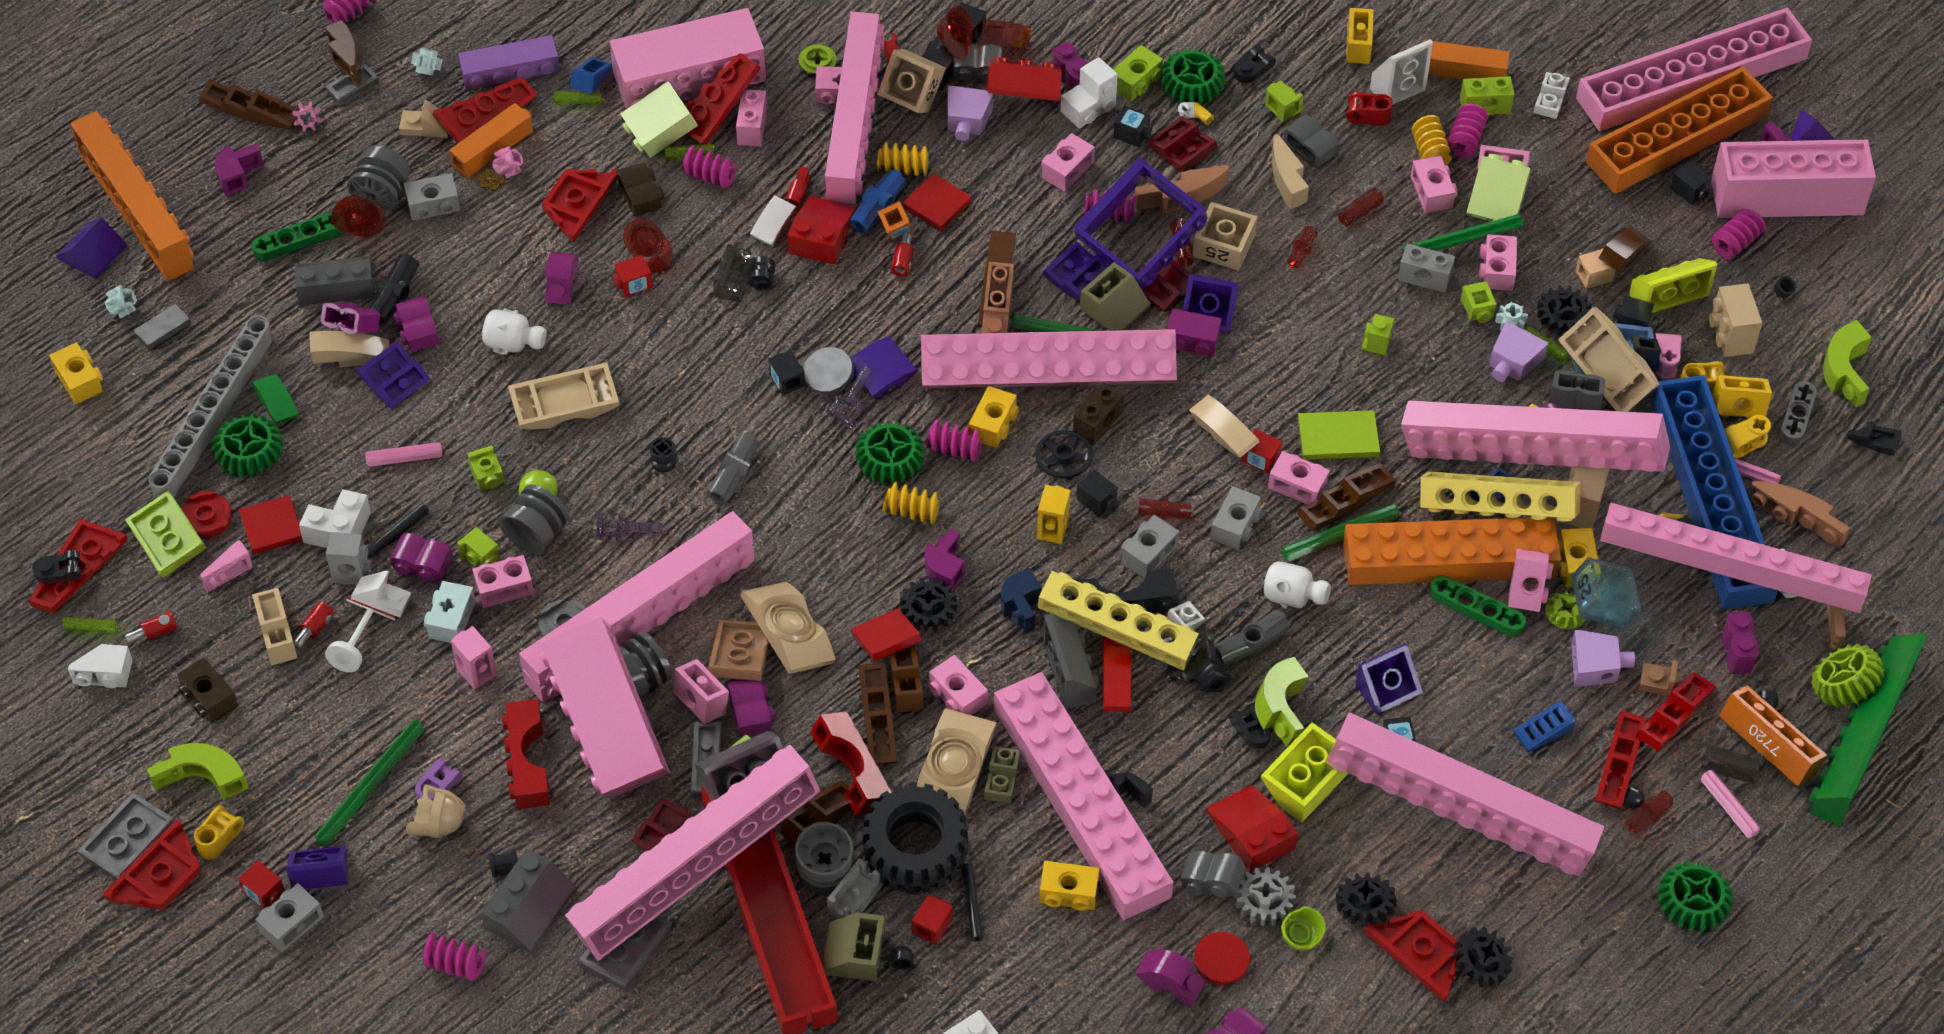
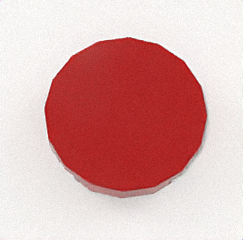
[181,491,232,539]
[1194,932,1250,986]

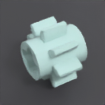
[411,48,443,75]
[105,285,137,318]
[1495,302,1528,330]

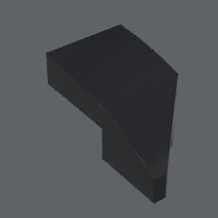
[1847,420,1902,456]
[1107,773,1153,808]

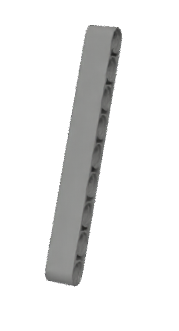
[149,315,273,499]

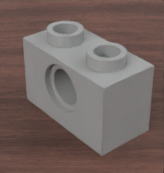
[404,173,460,221]
[1398,244,1455,293]
[1210,486,1263,550]
[1121,515,1179,578]
[326,532,372,585]
[255,884,324,953]

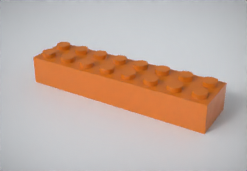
[1586,67,1773,194]
[70,111,195,282]
[1343,517,1561,585]

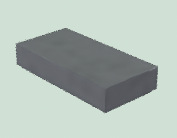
[325,64,380,106]
[134,304,191,350]

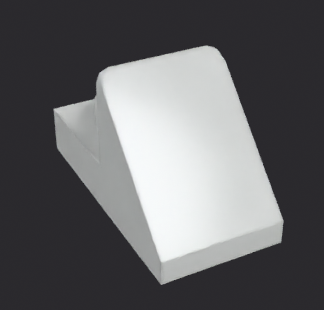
[351,571,411,617]

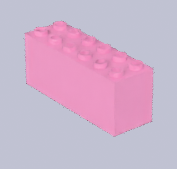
[609,8,766,110]
[1711,139,1876,218]
[540,617,670,799]

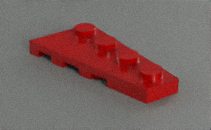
[685,53,761,147]
[432,77,538,144]
[28,519,128,614]

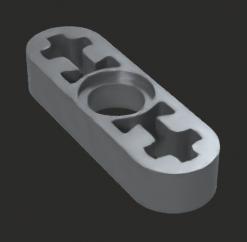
[1780,381,1817,446]

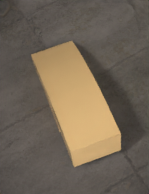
[1272,134,1309,210]
[310,331,390,367]
[1189,394,1259,458]
[252,588,297,665]

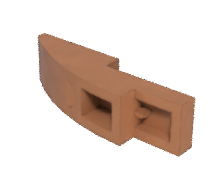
[1135,165,1229,214]
[981,262,1014,334]
[1748,481,1850,548]

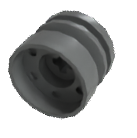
[347,145,411,211]
[499,484,570,555]
[619,632,673,699]
[795,822,854,895]

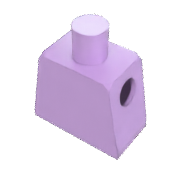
[948,86,994,141]
[1489,321,1548,382]
[1571,630,1635,687]

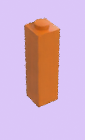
[1424,40,1510,79]
[449,103,533,179]

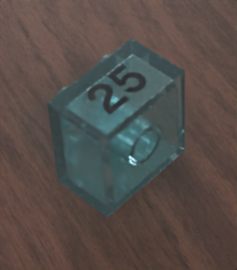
[1571,557,1642,628]

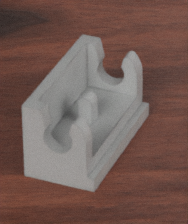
[827,858,882,919]

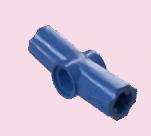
[849,169,906,234]

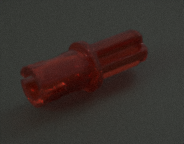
[1287,226,1318,269]
[1626,790,1674,834]

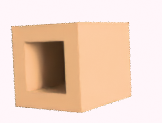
[1576,248,1616,290]

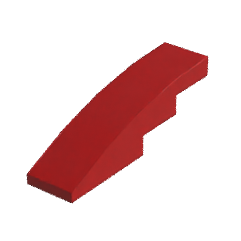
[1103,636,1131,712]
[1636,672,1716,751]
[1595,710,1647,809]

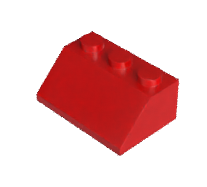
[985,56,1062,101]

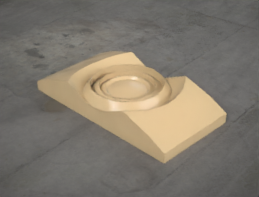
[1558,307,1660,412]
[508,363,620,430]
[740,582,836,674]
[917,708,997,816]

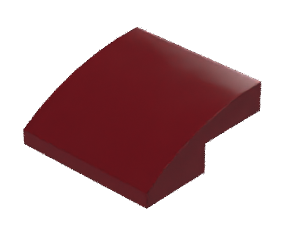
[1148,116,1218,172]
[1137,260,1192,312]
[631,797,696,851]

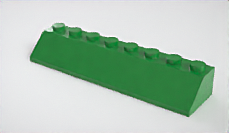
[1809,633,1927,827]

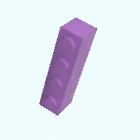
[458,35,560,90]

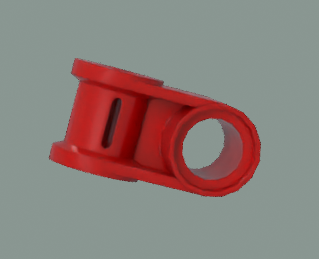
[1346,92,1393,126]

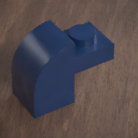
[1001,568,1042,633]

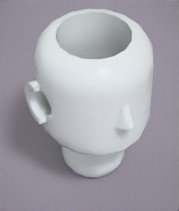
[482,308,547,355]
[1264,561,1331,609]

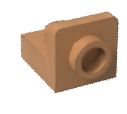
[1639,660,1681,696]

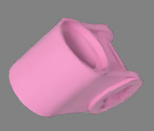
[1654,333,1681,381]

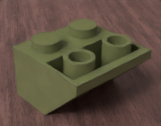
[1080,262,1151,331]
[822,912,885,981]

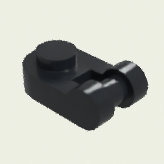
[1233,45,1276,83]
[32,550,81,584]
[1229,703,1271,749]

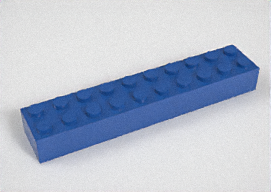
[1651,375,1778,610]

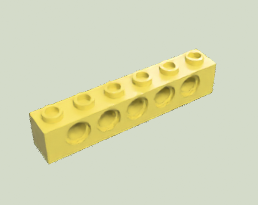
[1420,471,1581,522]
[1038,571,1199,671]

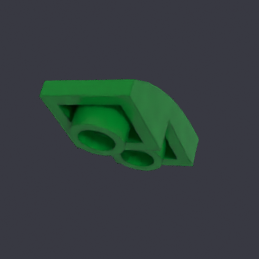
[252,374,299,425]

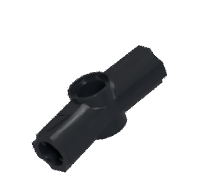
[368,253,420,325]

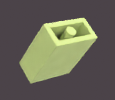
[621,81,698,158]
[1466,154,1531,221]

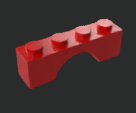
[502,699,550,810]
[810,712,892,816]

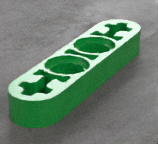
[251,212,346,261]
[1430,576,1526,637]

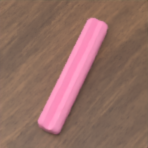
[365,442,443,467]
[1734,458,1781,484]
[1701,770,1760,838]

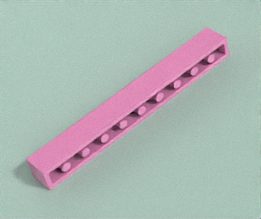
[1600,503,1872,613]

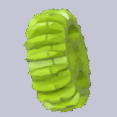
[1811,643,1885,708]

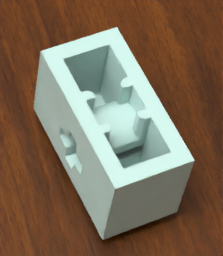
[424,581,476,643]

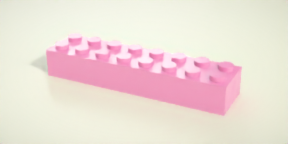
[825,11,885,204]

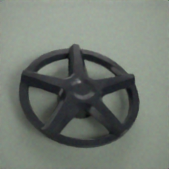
[1035,430,1093,480]

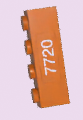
[1719,685,1827,786]

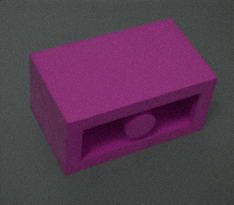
[1167,309,1222,357]

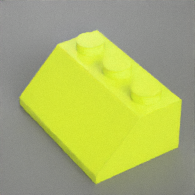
[1629,258,1717,313]
[1261,722,1349,823]

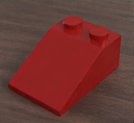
[787,196,857,265]
[1205,784,1298,873]

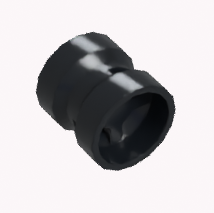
[748,256,776,291]
[649,437,677,473]

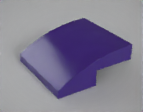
[1042,241,1110,301]
[850,336,918,399]
[356,341,430,409]

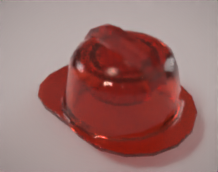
[936,6,974,59]
[331,196,385,237]
[623,218,673,273]

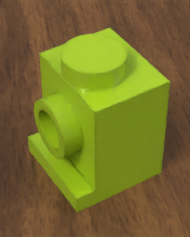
[1265,80,1303,122]
[1460,281,1497,323]
[1361,314,1394,356]
[467,445,505,491]
[457,527,500,567]

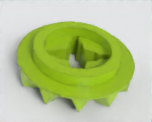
[799,45,837,75]
[1545,591,1588,629]

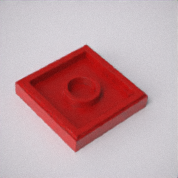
[903,173,972,231]
[239,495,303,555]
[851,608,922,662]

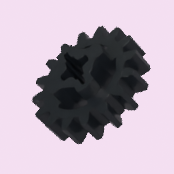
[1537,285,1592,335]
[900,577,957,632]
[1336,872,1396,927]
[1452,926,1514,988]

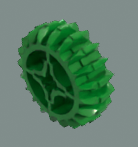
[1161,48,1225,105]
[212,413,283,478]
[855,420,925,485]
[1657,859,1734,933]

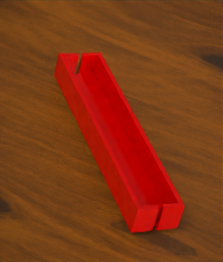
[701,787,838,1034]

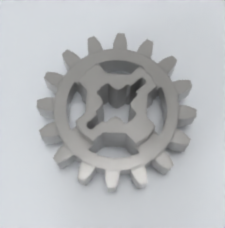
[1235,867,1296,926]

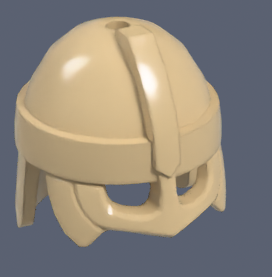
[406,784,466,838]

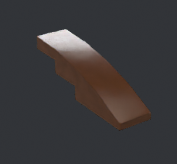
[199,79,300,130]
[978,230,1016,327]
[1297,463,1396,531]
[858,662,897,765]

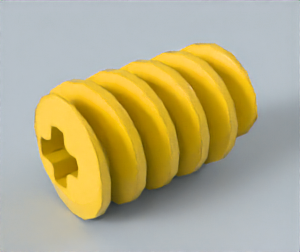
[1412,115,1452,165]
[877,142,928,177]
[882,482,939,525]

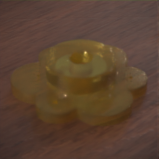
[477,168,505,191]

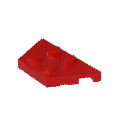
[542,169,618,242]
[103,819,201,910]
[1364,910,1458,1002]

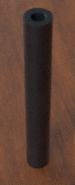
[368,503,429,559]
[962,863,983,942]

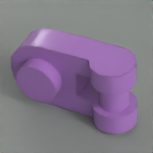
[415,759,463,800]

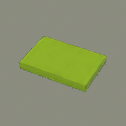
[1298,410,1380,460]
[125,490,207,578]

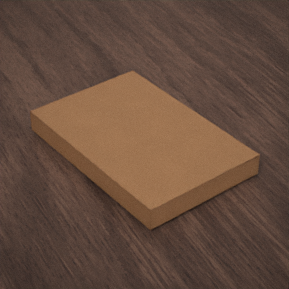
[708,620,769,681]

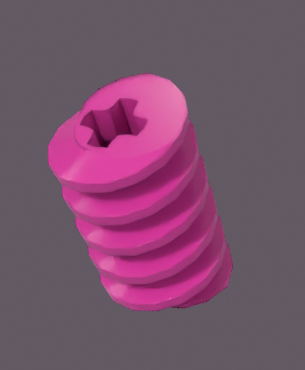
[323,0,376,25]
[1447,104,1489,158]
[682,145,737,189]
[1085,189,1136,224]
[1712,209,1766,259]
[926,419,983,463]
[423,932,486,981]

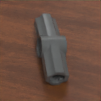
[706,432,760,504]
[1215,610,1290,667]

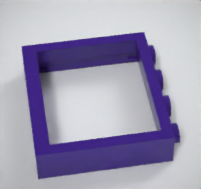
[1073,157,1208,289]

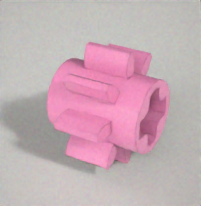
[292,101,322,132]
[493,146,523,178]

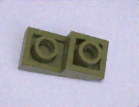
[984,746,1021,804]

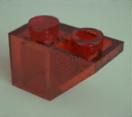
[981,20,1031,50]

